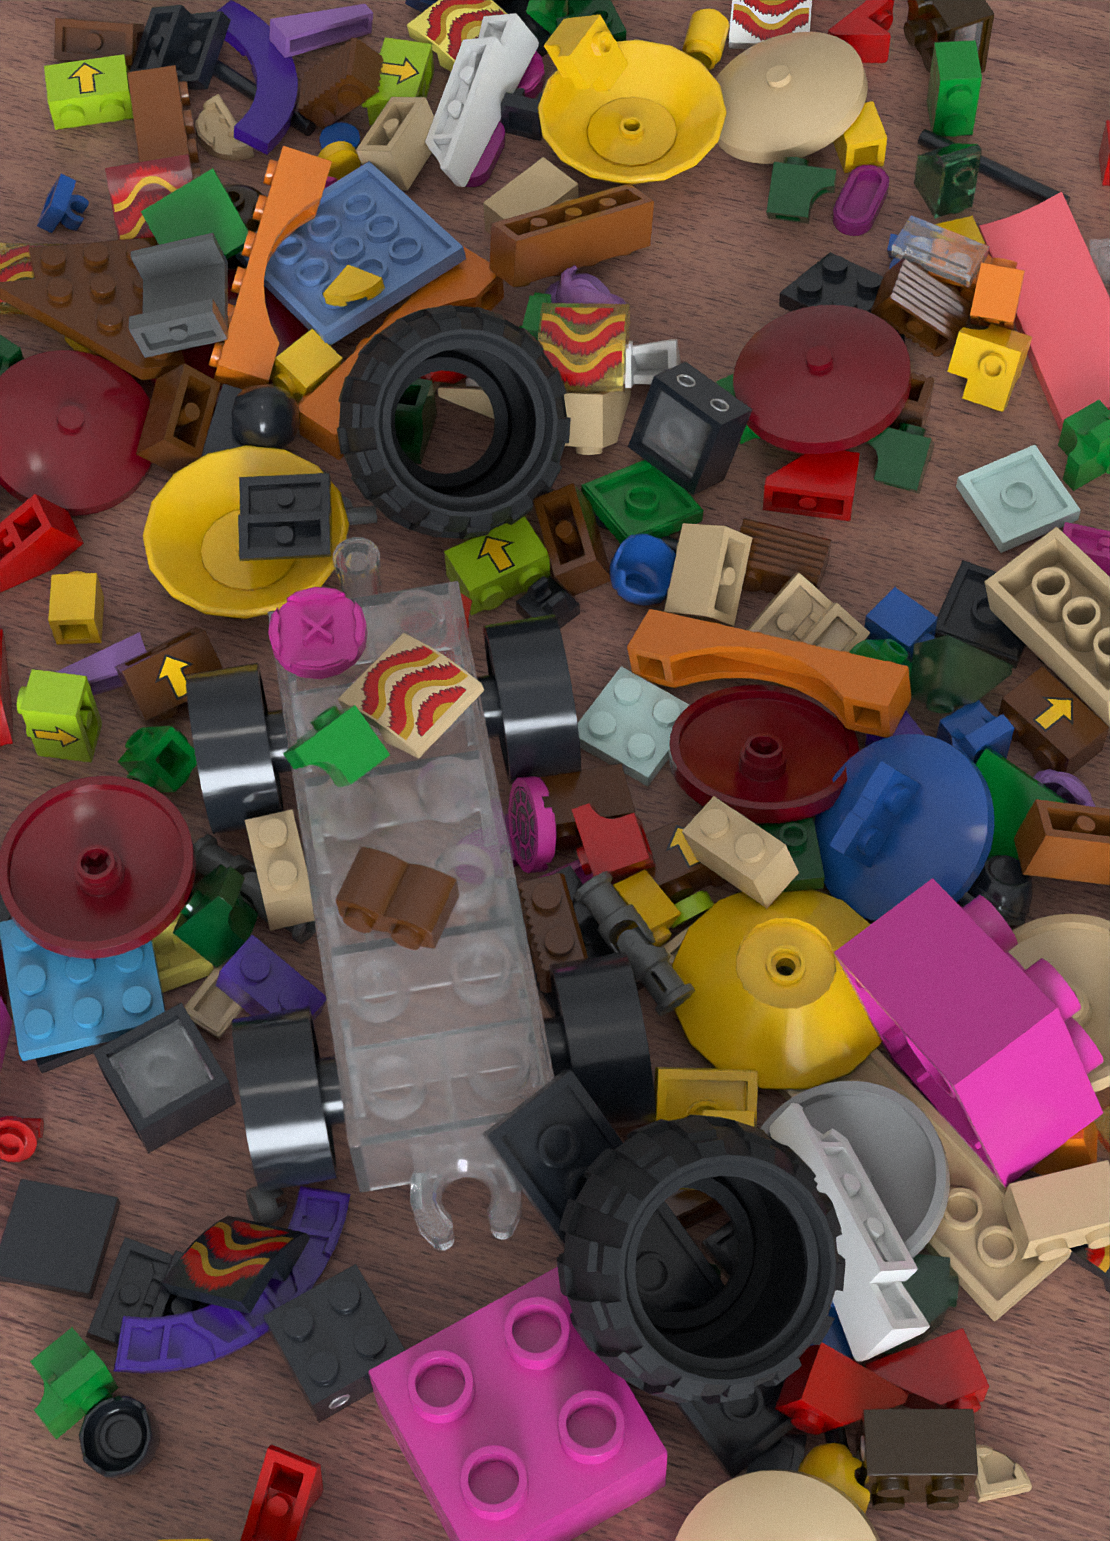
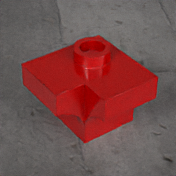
[571,803,656,886]

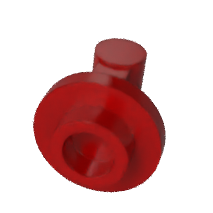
[0,1116,44,1162]

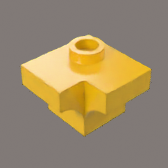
[544,14,629,92]
[947,324,1032,412]

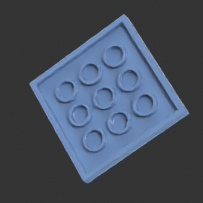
[236,161,466,346]

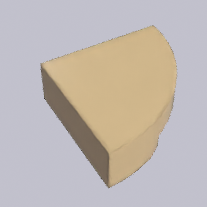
[973,1444,1032,1503]

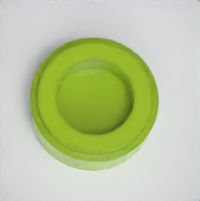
[671,890,714,929]

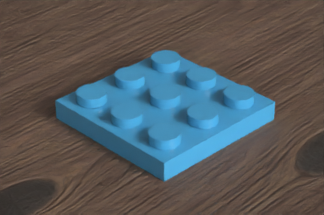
[0,919,166,1061]

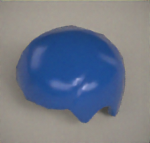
[609,533,676,606]

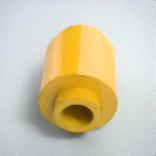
[682,8,730,71]

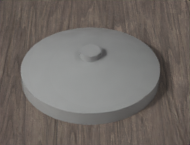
[760,1081,950,1259]

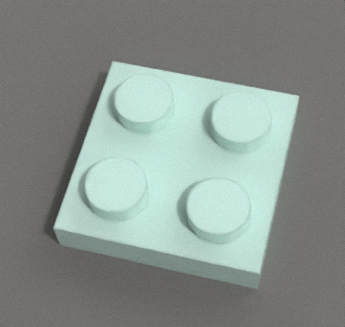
[956,445,1081,553]
[578,666,689,786]

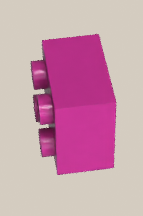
[834,878,1104,1188]
[368,1267,667,1541]

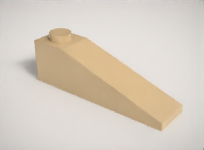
[438,383,631,455]

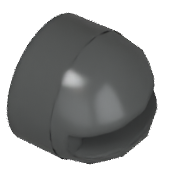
[246,1186,287,1225]

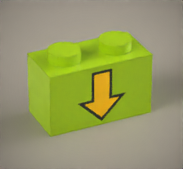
[362,37,434,126]
[44,54,134,130]
[444,516,550,616]
[17,669,102,763]

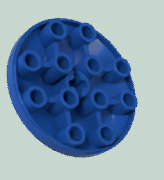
[814,734,994,922]

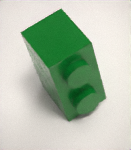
[926,40,982,137]

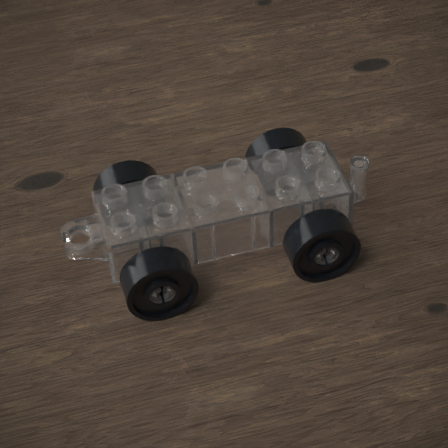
[186,537,656,1250]

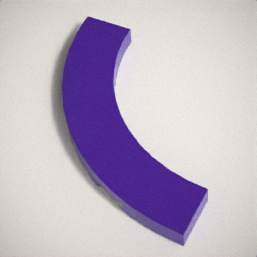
[217,0,298,155]
[113,1186,351,1374]

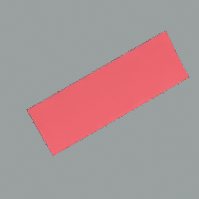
[978,192,1110,432]

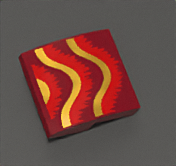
[105,154,193,245]

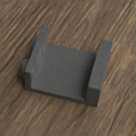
[129,233,228,358]

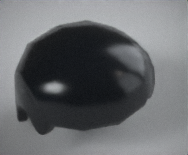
[231,384,300,449]
[79,1395,160,1479]

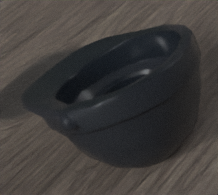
[957,855,1033,925]

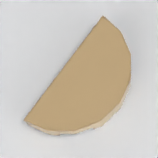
[195,94,254,161]

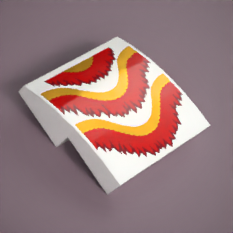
[729,0,812,49]

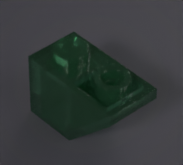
[914,143,982,219]

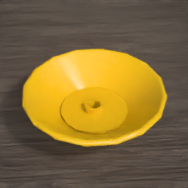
[538,39,727,184]
[142,445,349,619]
[672,889,882,1090]

